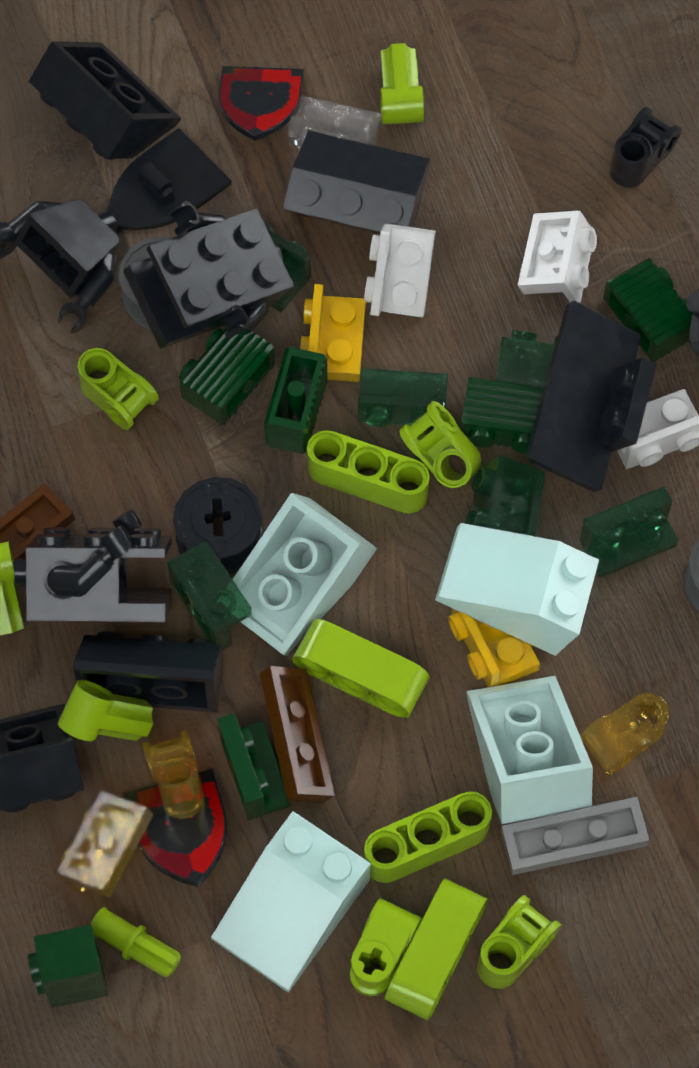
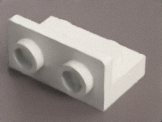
[518,210,597,303]
[364,223,436,317]
[617,389,699,469]

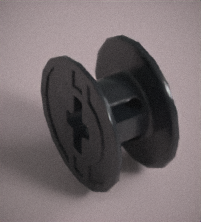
[173,477,264,576]

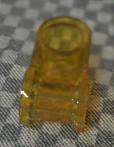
[580,693,669,775]
[142,730,205,818]

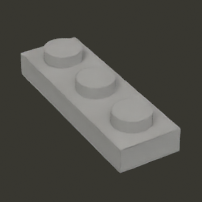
[500,797,650,875]

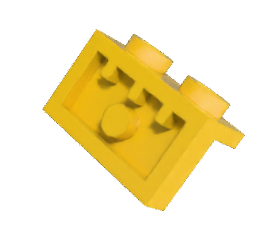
[300,284,366,382]
[448,608,540,687]

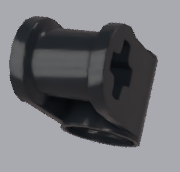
[610,107,682,188]

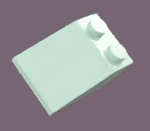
[217,493,377,656]
[435,523,599,656]
[467,676,593,824]
[211,811,371,993]

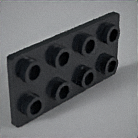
[525,301,657,492]

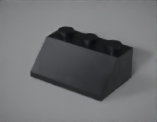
[28,41,181,160]
[283,130,431,234]
[73,631,223,712]
[0,704,85,812]

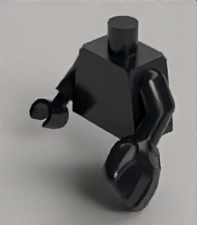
[0,199,120,333]

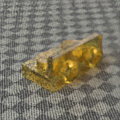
[56,791,153,897]

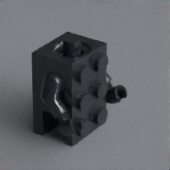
[123,201,294,349]
[14,510,172,622]

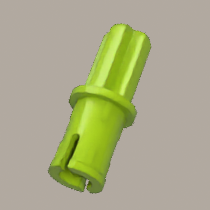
[91,907,181,977]

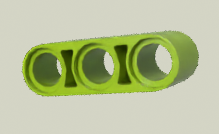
[307,430,430,514]
[292,619,430,718]
[364,791,492,883]
[384,878,488,1021]

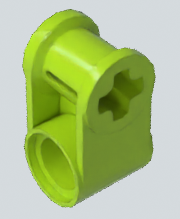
[77,348,159,430]
[399,401,481,488]
[477,895,562,989]
[350,898,423,997]

